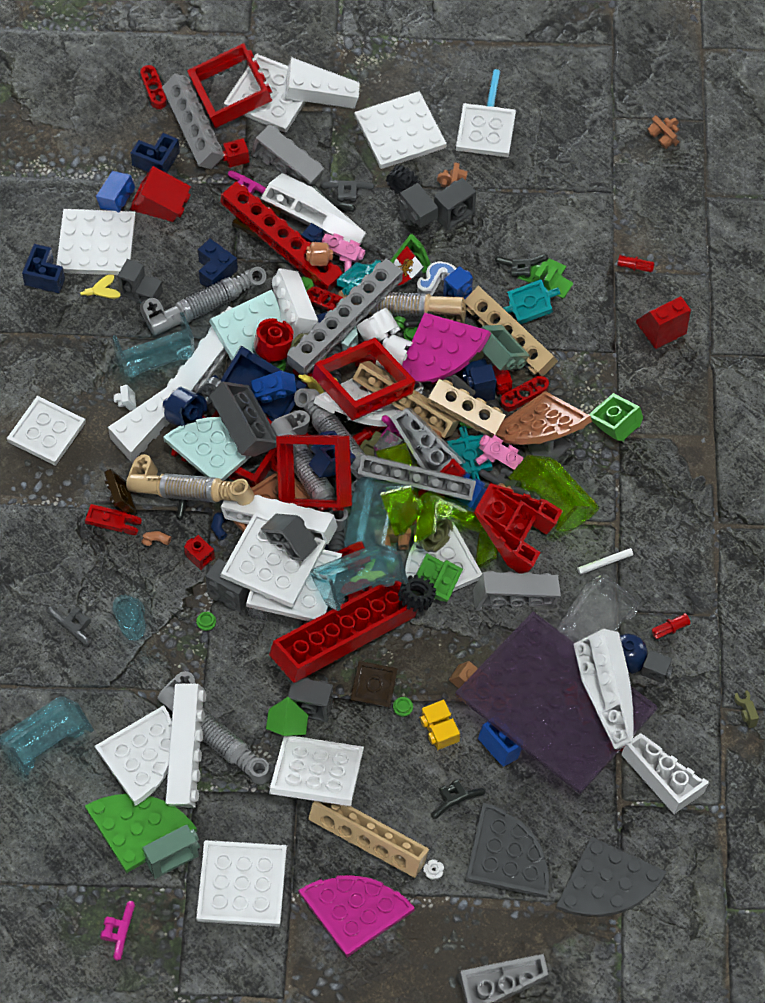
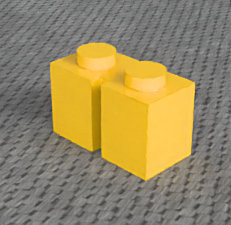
[420,700,460,750]

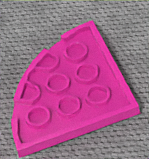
[402,313,491,384]
[299,875,415,957]

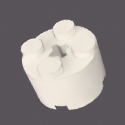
[356,308,401,343]
[376,335,413,373]

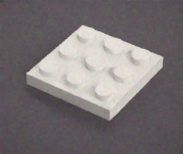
[456,103,516,157]
[7,396,86,466]

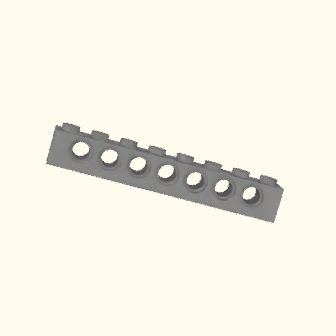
[287,259,403,375]

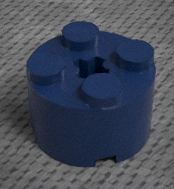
[163,386,207,427]

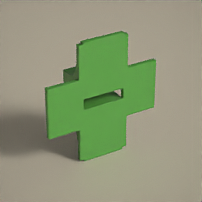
[518,258,573,299]

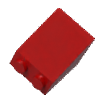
[129,166,191,222]
[636,296,691,349]

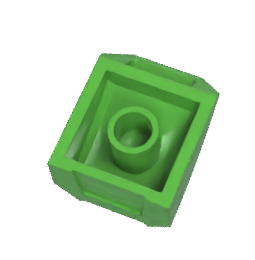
[588,393,643,441]

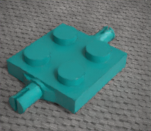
[337,259,384,296]
[503,279,561,325]
[447,426,493,481]

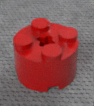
[254,318,294,363]

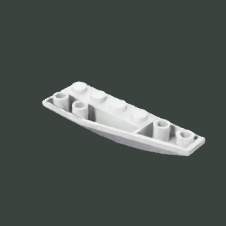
[261,173,366,245]
[574,629,633,749]

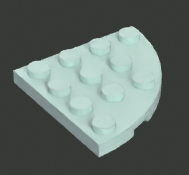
[209,290,281,361]
[163,417,252,481]

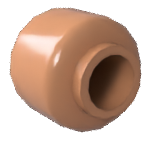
[306,242,333,266]

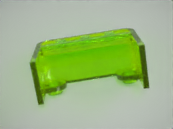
[376,443,424,537]
[509,455,600,531]
[415,491,497,568]

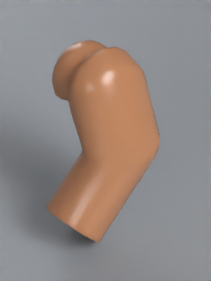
[142,531,172,546]

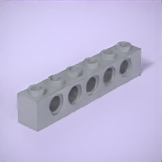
[162,73,224,169]
[358,454,476,501]

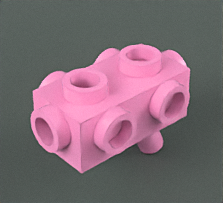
[322,233,366,272]
[475,434,524,470]

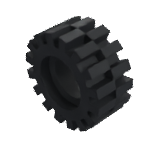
[386,165,420,196]
[398,575,436,612]

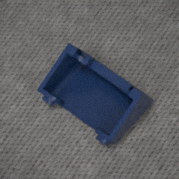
[220,346,306,422]

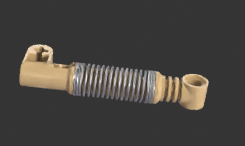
[336,290,466,323]
[126,454,255,506]

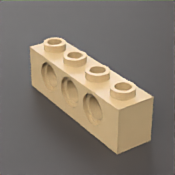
[426,379,506,438]

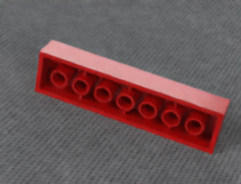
[269,576,418,683]

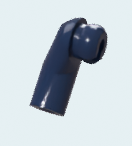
[211,512,227,541]

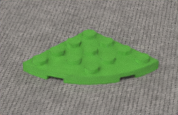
[85,794,197,873]

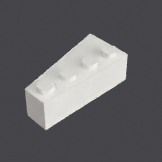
[108,386,174,464]

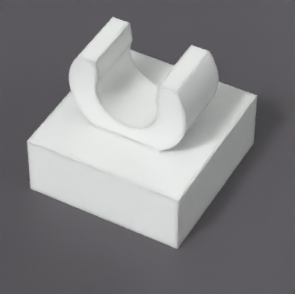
[114,385,136,411]

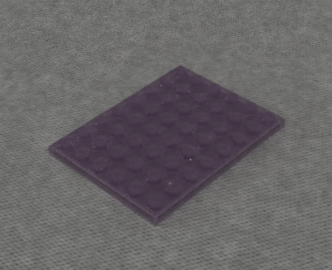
[455,611,658,794]

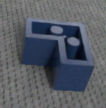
[130,133,180,173]
[198,238,238,288]
[22,244,65,293]
[461,359,496,401]
[309,430,356,478]

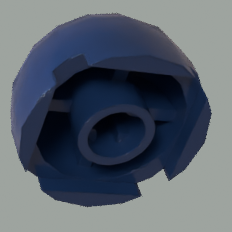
[620,634,648,674]

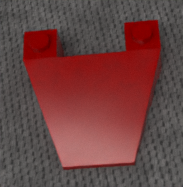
[474,483,563,574]

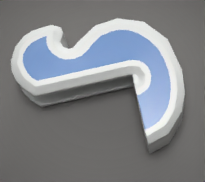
[417,261,457,296]

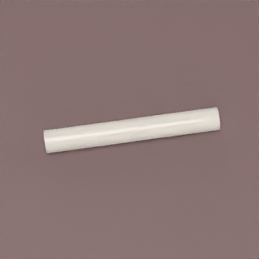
[577,548,633,575]

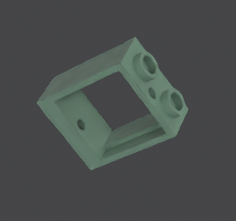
[481,325,530,370]
[142,824,200,879]

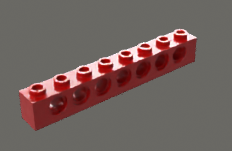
[220,181,343,292]

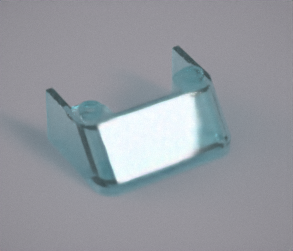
[112,312,195,377]
[310,545,408,611]
[0,696,94,776]

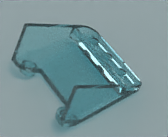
[345,477,415,564]

